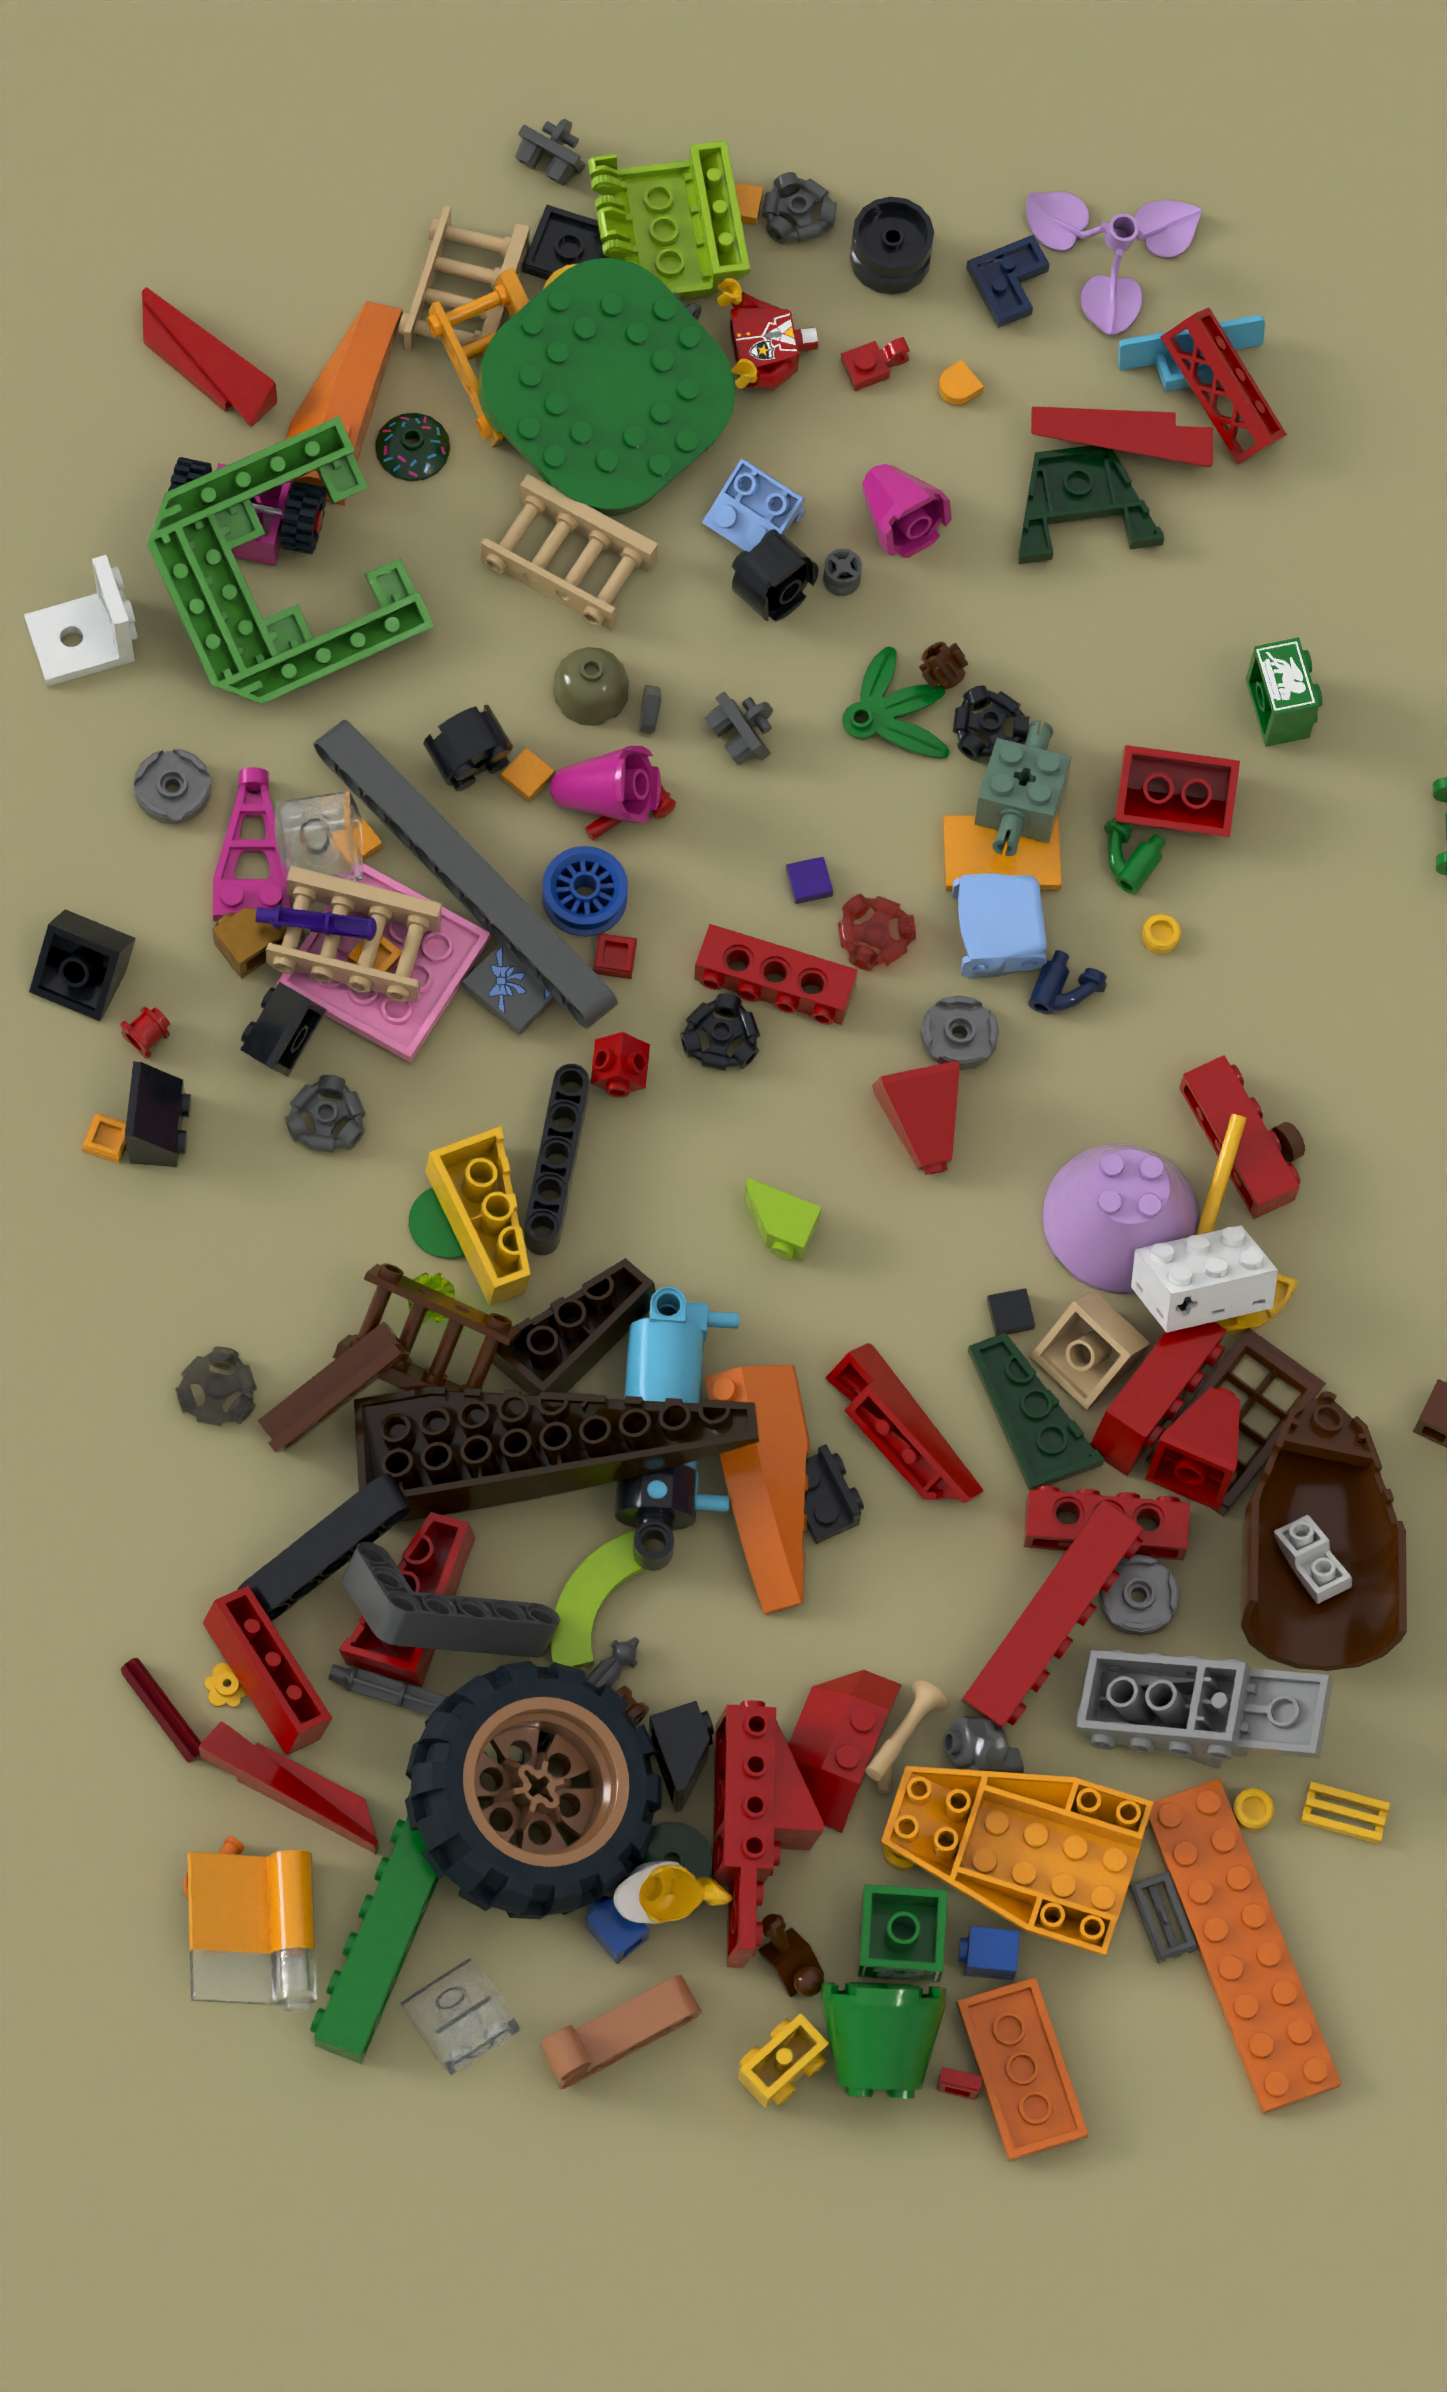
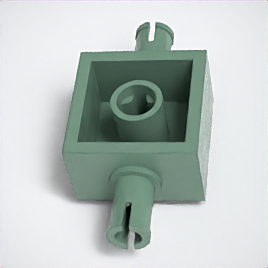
[975,721,1071,856]

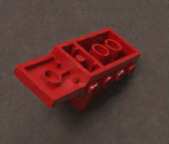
[712,1700,824,1968]

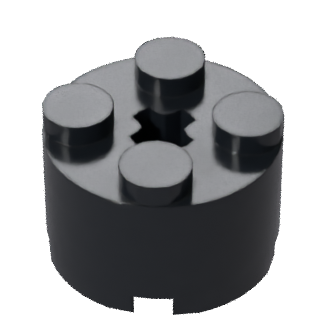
[732,529,819,621]
[423,705,513,792]

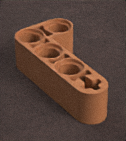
[540,1975,702,2090]

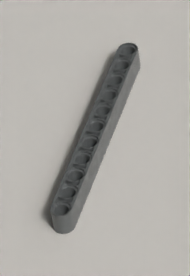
[313,720,618,1029]

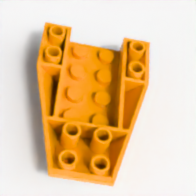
[881,1766,1154,1957]

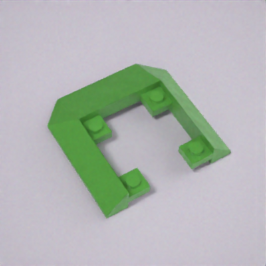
[146,416,434,705]

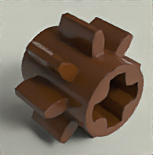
[919,642,968,689]

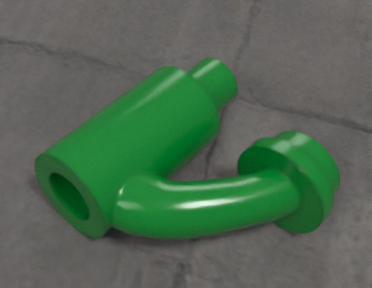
[1104,817,1166,894]

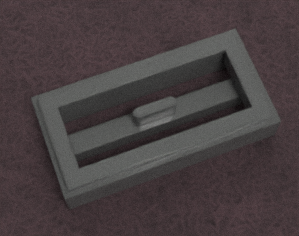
[1129,1871,1198,1963]

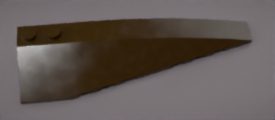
[354,1386,759,1522]

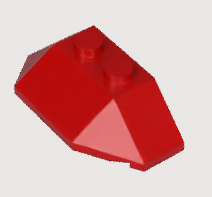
[788,1670,901,1833]

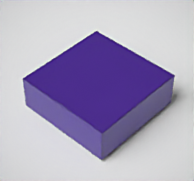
[786,857,833,904]

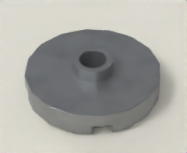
[134,749,211,824]
[920,995,999,1070]
[1098,1554,1180,1636]

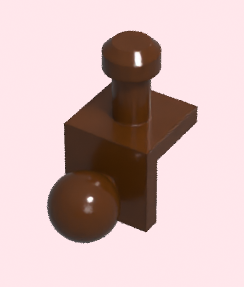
[758,1914,825,1997]

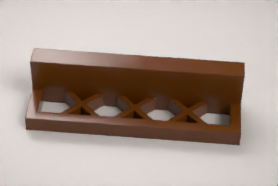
[258,1322,410,1453]

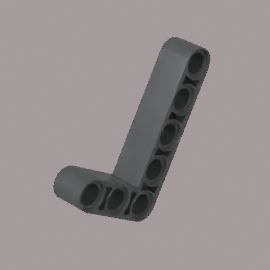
[342,1542,561,1658]

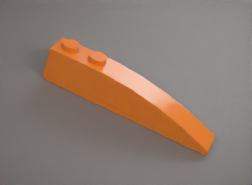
[286,301,402,506]
[704,1364,810,1615]

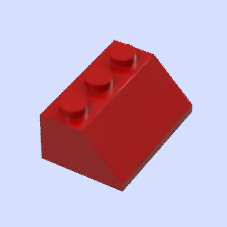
[1115,745,1240,837]

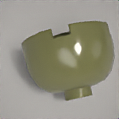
[553,647,629,726]

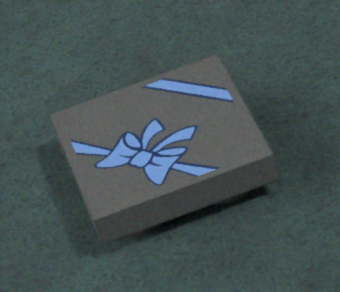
[462,940,555,1036]

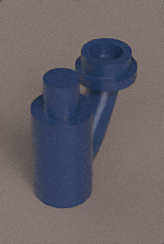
[1028,950,1107,1015]

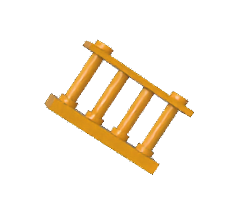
[426,268,529,447]

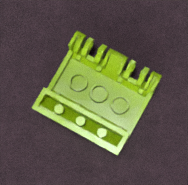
[587,140,750,300]

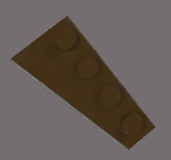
[492,1258,656,1395]

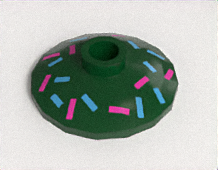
[375,413,450,481]

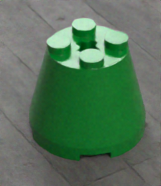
[821,1982,946,2099]

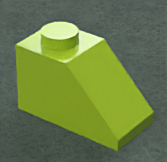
[744,1178,822,1261]

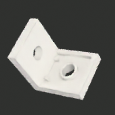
[24,555,138,687]

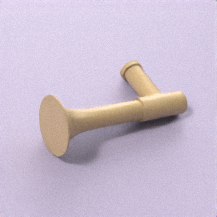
[865,1680,949,1794]

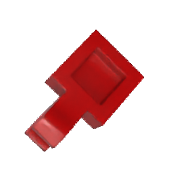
[841,337,910,391]

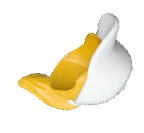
[613,1861,733,1924]

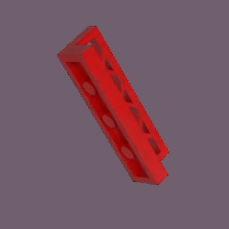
[1160,308,1287,464]

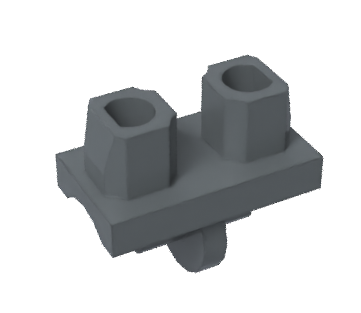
[515,119,586,186]
[705,691,773,765]

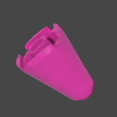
[550,746,661,823]

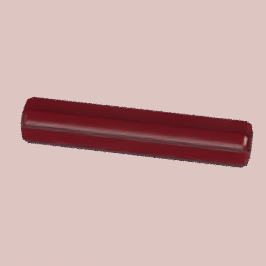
[121,1658,202,1763]

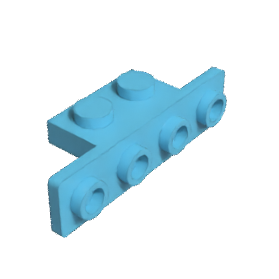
[1118,315,1265,392]

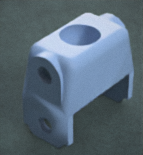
[952,873,1047,979]

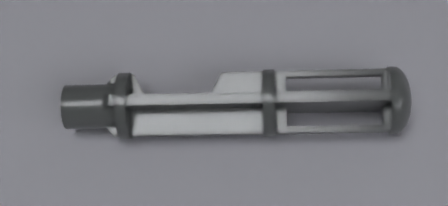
[328,1664,448,1715]

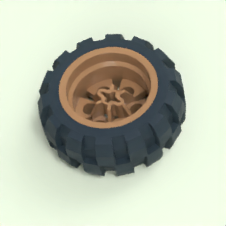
[405,1661,662,1920]

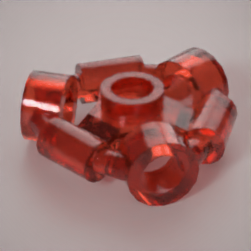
[838,894,916,971]

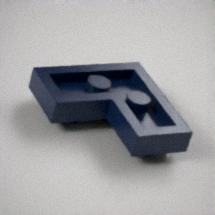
[966,234,1050,328]

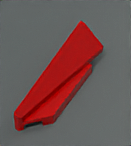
[142,287,277,427]
[1031,406,1213,467]
[825,1343,983,1503]
[199,1721,379,1854]

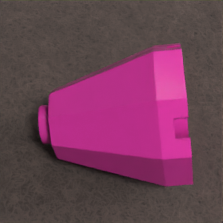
[862,464,952,558]

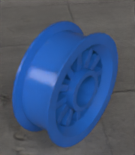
[542,846,628,937]

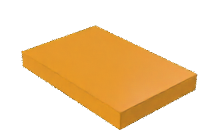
[942,814,1062,891]

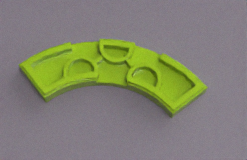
[550,1530,649,1669]

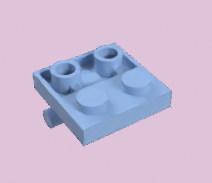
[702,458,806,552]

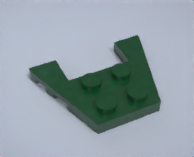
[1018,445,1164,564]

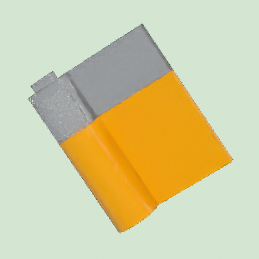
[187,1850,317,2012]

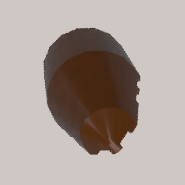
[1241,1391,1407,1671]

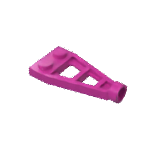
[212,767,291,921]

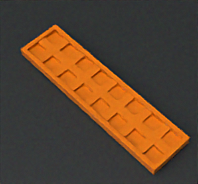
[1148,1778,1341,2115]

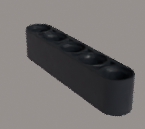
[525,1064,589,1255]
[238,1474,413,1621]

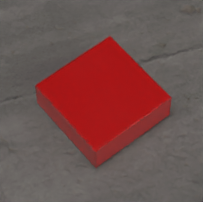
[593,933,637,979]
[936,2067,983,2100]

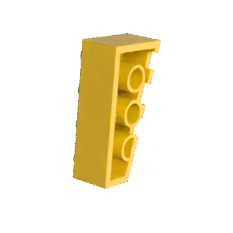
[425,1126,531,1306]

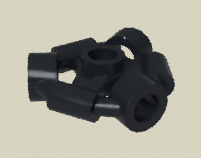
[953,685,1030,761]
[680,993,760,1071]

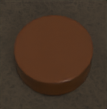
[1271,1122,1305,1163]

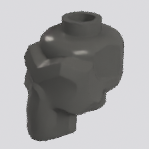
[943,1716,1024,1773]

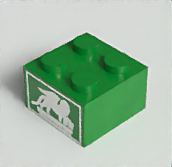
[1246,637,1323,747]
[857,1884,947,1982]

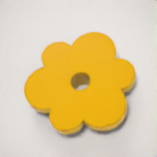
[204,1663,248,1708]

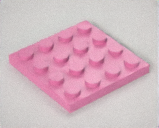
[276,860,491,1063]

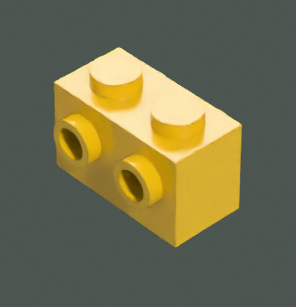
[738,2013,829,2109]

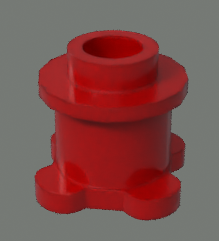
[120,1007,170,1059]

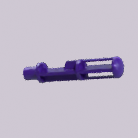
[256,906,377,941]

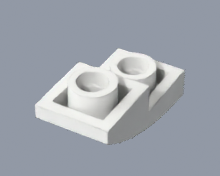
[1274,1515,1352,1604]

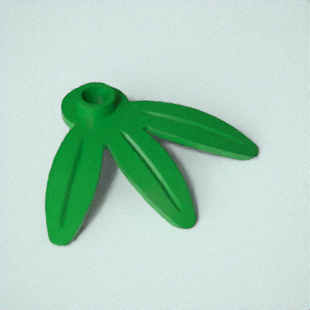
[842,647,949,759]

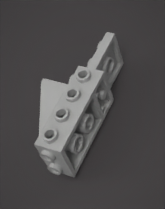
[1076,1649,1333,1769]

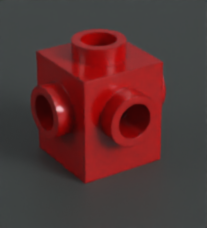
[591,1032,650,1097]

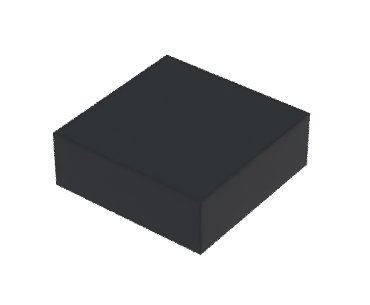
[987,1288,1035,1336]

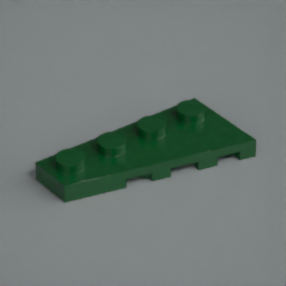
[968,1332,1105,1490]

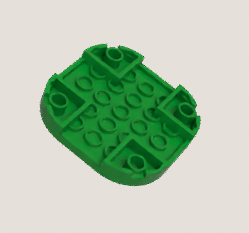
[477,258,735,516]

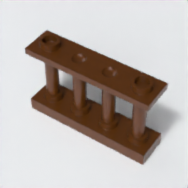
[333,1263,521,1392]

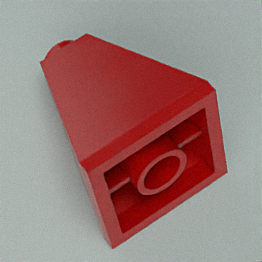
[872,1060,960,1175]
[1145,1387,1240,1511]

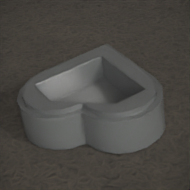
[639,685,661,734]

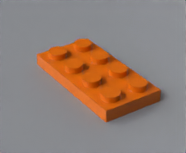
[956,1977,1089,2162]

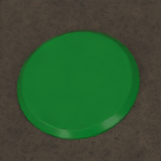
[409,1188,464,1259]

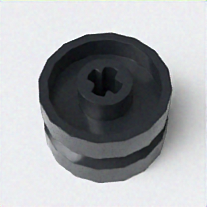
[850,197,934,294]

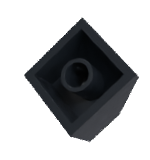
[29,909,136,1021]
[240,982,327,1077]
[125,1061,191,1167]
[648,1701,715,1812]

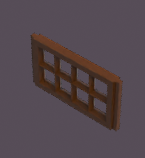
[1146,1328,1326,1517]

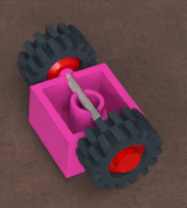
[168,457,326,566]

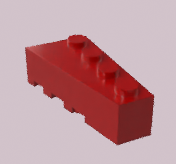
[1090,1322,1227,1476]
[339,1512,475,1687]

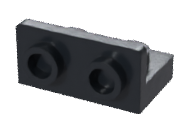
[804,1444,864,1544]

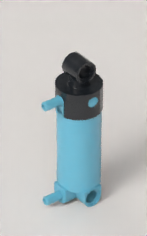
[615,1286,740,1571]

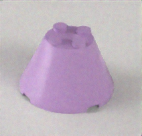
[1042,1143,1200,1294]

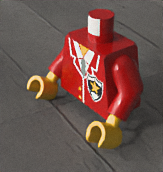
[717,278,818,391]

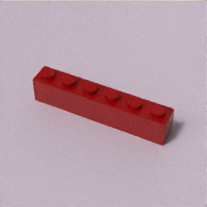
[961,1500,1143,1728]

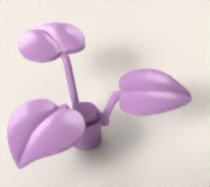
[1026,191,1202,336]

